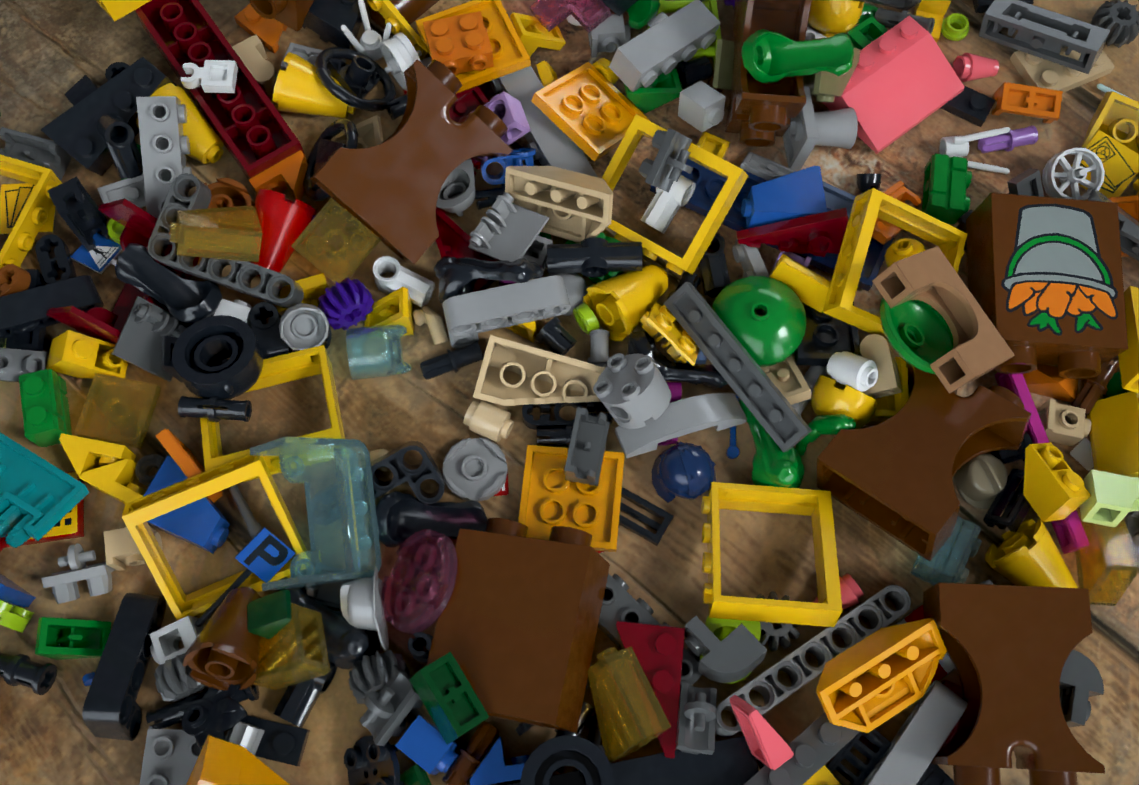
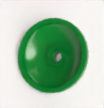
[712,276,806,367]
[880,298,953,374]

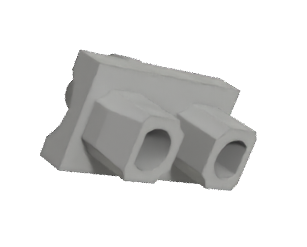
[41,543,115,604]

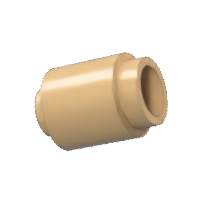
[463,401,514,442]

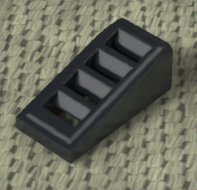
[826,729,892,785]

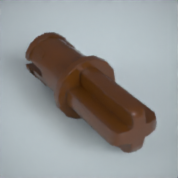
[1071,358,1120,416]
[442,721,499,785]

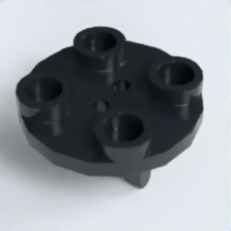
[344,735,404,785]

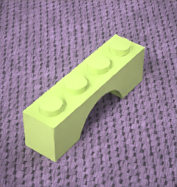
[1079,469,1139,528]

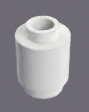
[827,351,878,392]

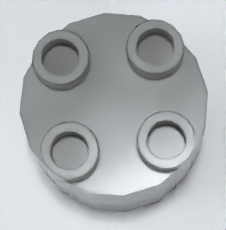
[593,353,671,429]

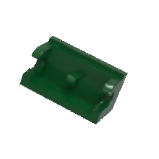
[410,652,489,745]

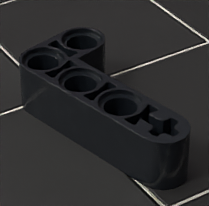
[0,275,104,348]
[308,441,445,526]
[82,593,166,741]

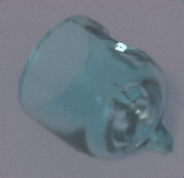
[346,325,412,380]

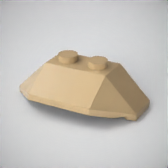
[505,166,613,243]

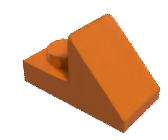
[249,150,308,201]

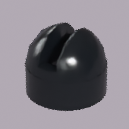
[857,174,881,193]

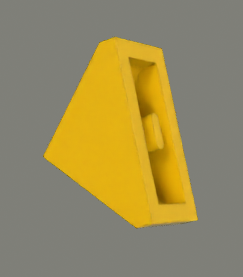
[364,287,414,338]

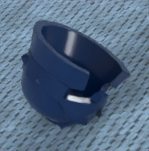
[651,441,716,503]

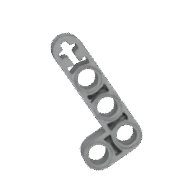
[442,275,571,349]

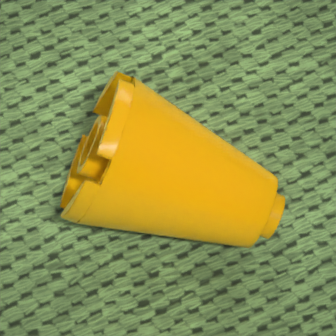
[272,52,356,119]
[136,83,224,164]
[583,264,668,341]
[985,519,1078,588]

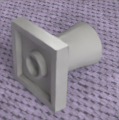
[783,86,858,171]

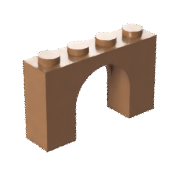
[872,246,1015,394]

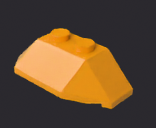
[816,618,947,733]

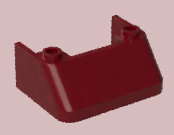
[46,198,199,345]

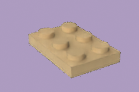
[1009,46,1115,93]

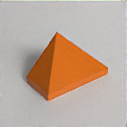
[1023,364,1079,403]

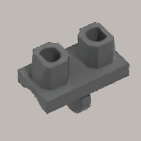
[638,128,693,193]
[0,348,47,382]
[359,669,423,746]
[676,683,717,755]

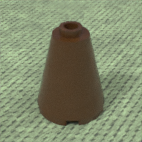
[183,587,261,690]

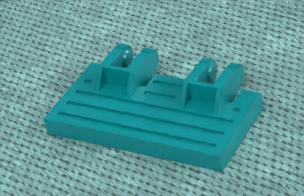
[0,432,90,548]

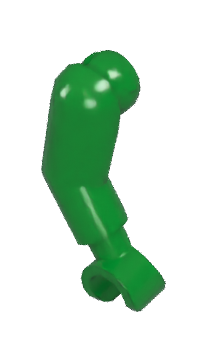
[795,414,856,456]

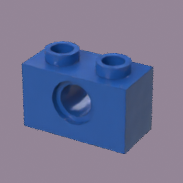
[395,715,459,775]

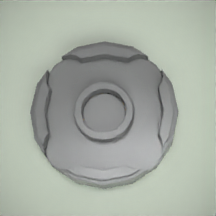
[443,437,508,502]

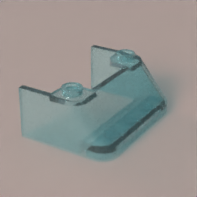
[249,437,381,591]

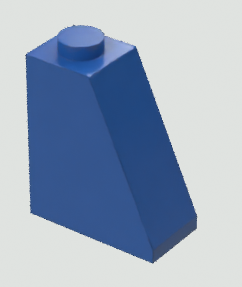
[741,166,827,229]
[143,455,230,554]

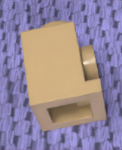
[1037,399,1091,446]
[104,526,163,571]

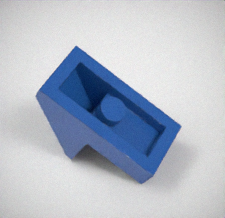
[470,736,529,785]

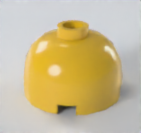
[808,0,865,37]
[811,375,879,429]

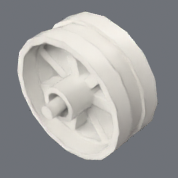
[380,32,422,91]
[1042,147,1105,200]

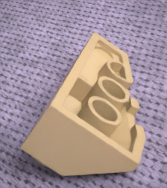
[473,335,605,406]

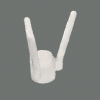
[341,0,392,61]
[939,127,1010,174]

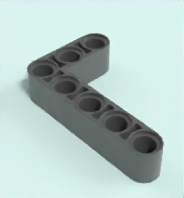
[148,173,304,309]

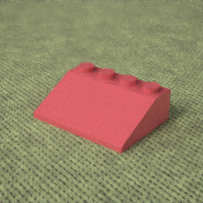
[822,15,965,154]

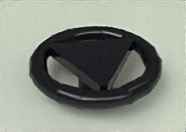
[315,47,396,112]
[303,119,358,201]

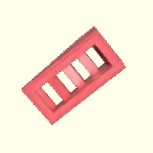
[729,695,794,771]

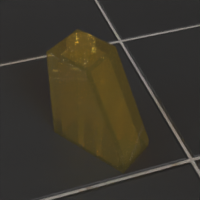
[169,206,262,262]
[1075,507,1139,606]
[253,603,330,690]
[587,647,671,763]

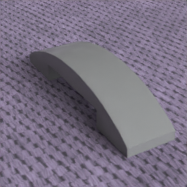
[615,393,747,459]

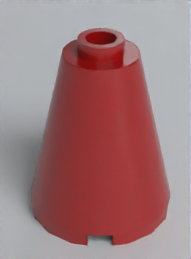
[248,189,317,277]

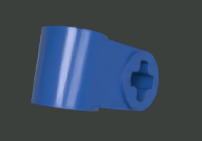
[480,148,536,185]

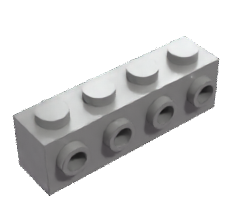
[609,0,721,92]
[136,96,192,224]

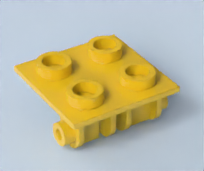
[639,301,699,366]

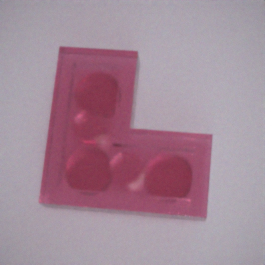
[530,0,611,33]

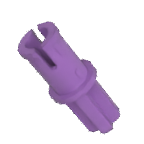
[977,125,1038,153]

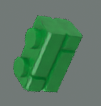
[921,153,972,224]
[19,369,72,447]

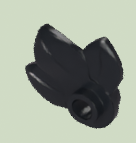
[181,684,247,749]

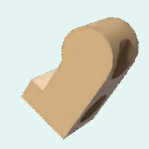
[232,34,277,95]
[860,334,903,399]

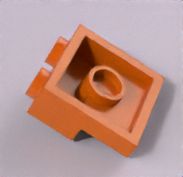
[423,11,494,75]

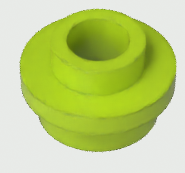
[941,13,969,41]

